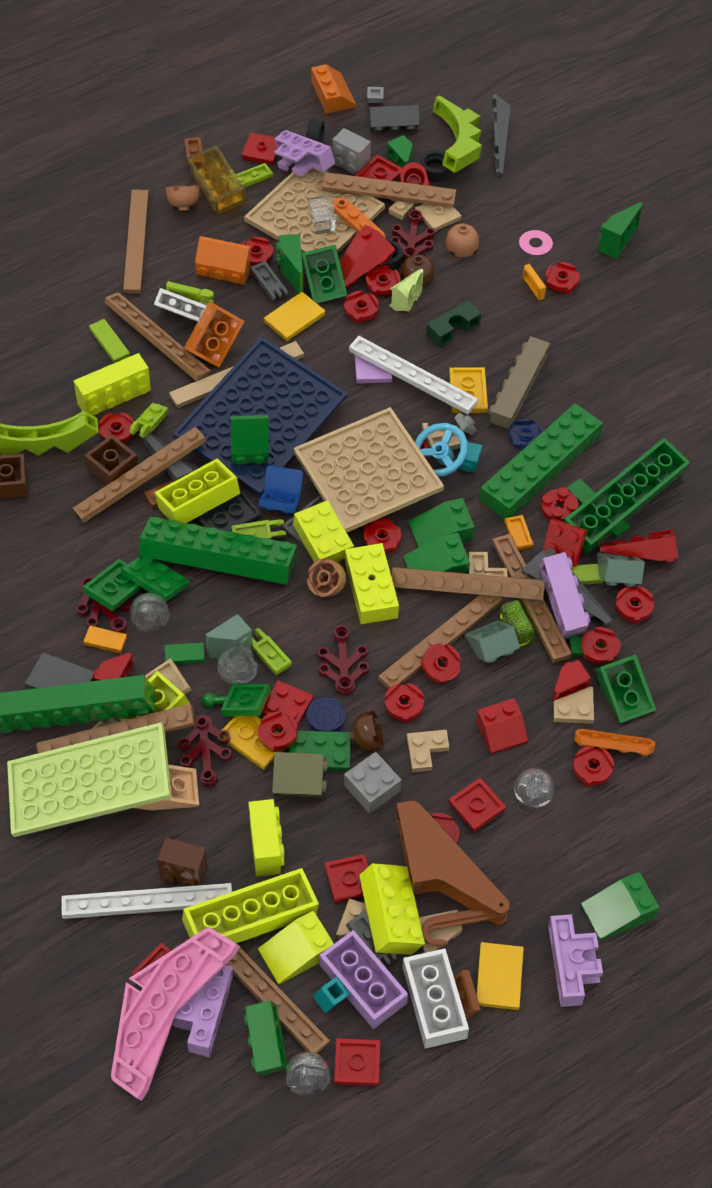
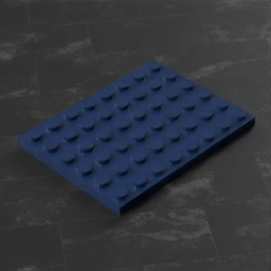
[173,336,347,496]

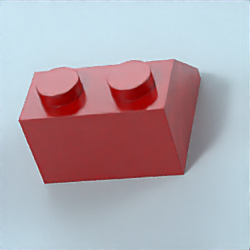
[476,698,528,754]

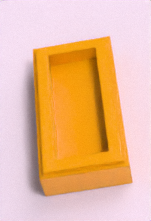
[522,264,546,300]
[504,515,534,551]
[83,626,127,654]

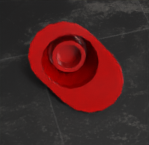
[401,162,429,186]

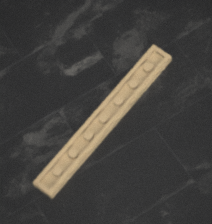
[169,341,304,409]

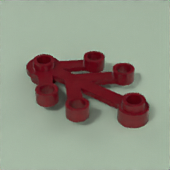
[390,210,435,261]
[77,577,132,633]
[317,625,369,694]
[178,715,233,787]

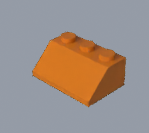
[311,64,356,114]
[195,236,251,285]
[184,301,245,367]

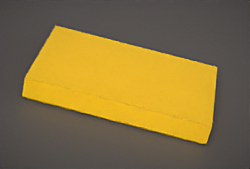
[264,292,325,341]
[449,367,488,413]
[221,716,283,771]
[476,942,524,1010]

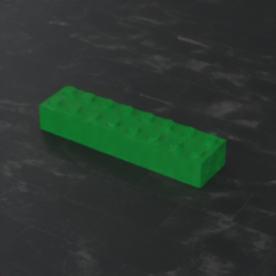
[479,403,603,519]
[563,438,690,555]
[139,516,297,585]
[0,675,156,733]

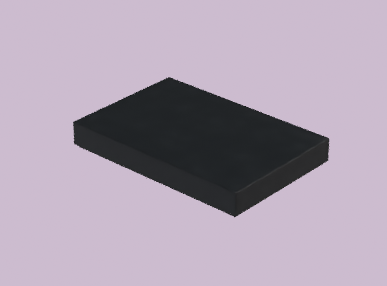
[195,489,262,531]

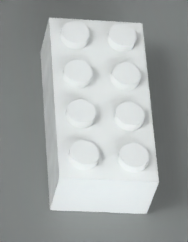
[403,949,469,1048]

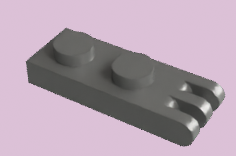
[250,261,288,301]
[345,911,397,966]

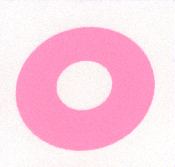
[519,230,553,255]

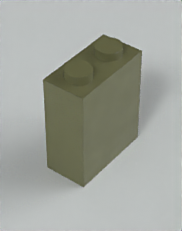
[272,752,328,798]

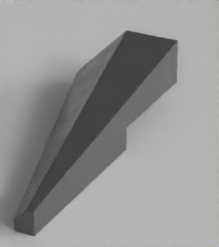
[491,94,511,176]
[137,429,199,481]
[521,548,613,627]

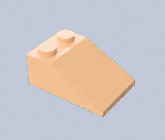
[134,765,199,811]

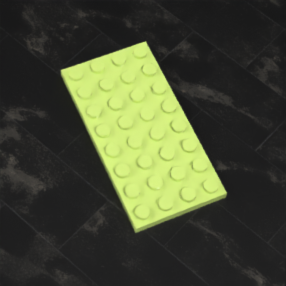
[7,722,172,837]

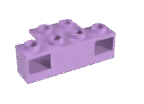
[274,130,335,177]
[548,914,603,1007]
[173,965,233,1057]

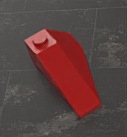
[340,225,396,288]
[599,529,679,563]

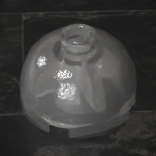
[130,593,170,632]
[217,645,258,686]
[514,767,555,809]
[286,1052,331,1095]

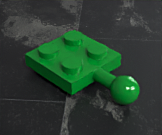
[202,684,271,717]

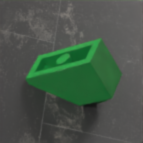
[387,135,413,168]

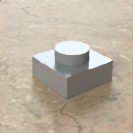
[367,87,384,103]
[454,413,477,435]

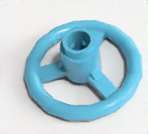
[415,423,468,477]

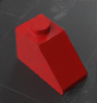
[93,653,134,681]
[553,660,591,701]

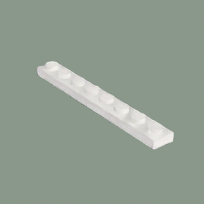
[349,336,478,414]
[62,883,232,919]

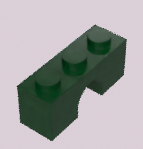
[426,301,481,348]

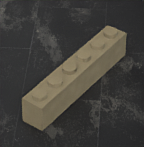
[488,336,550,430]

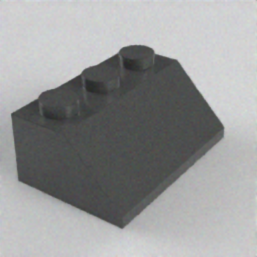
[368,105,419,131]

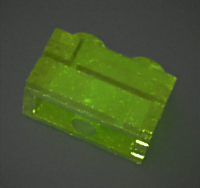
[499,600,535,646]

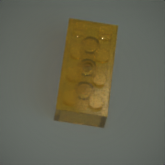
[187,145,247,215]

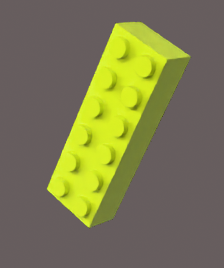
[182,868,319,943]

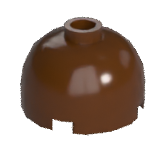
[401,254,435,288]
[350,710,384,752]

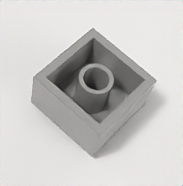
[332,128,371,175]
[344,752,402,814]

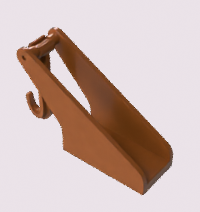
[396,801,510,946]

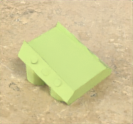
[389,269,423,312]

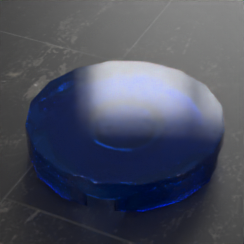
[508,418,544,450]
[306,697,346,732]

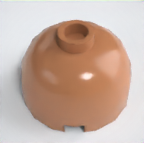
[166,185,199,210]
[446,223,479,257]
[307,559,346,597]

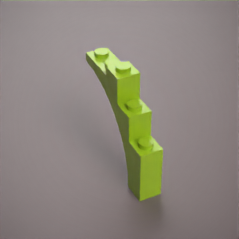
[433,95,482,173]
[0,411,98,456]

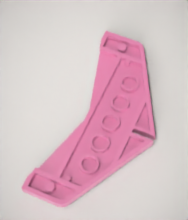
[111,928,240,1101]

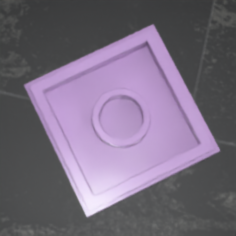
[355,351,392,383]

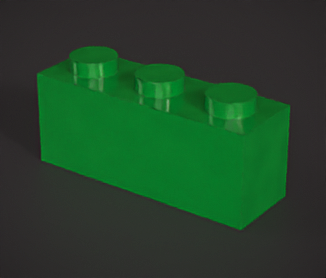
[244,1000,288,1075]

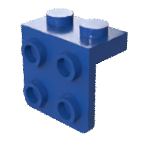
[259,465,303,514]

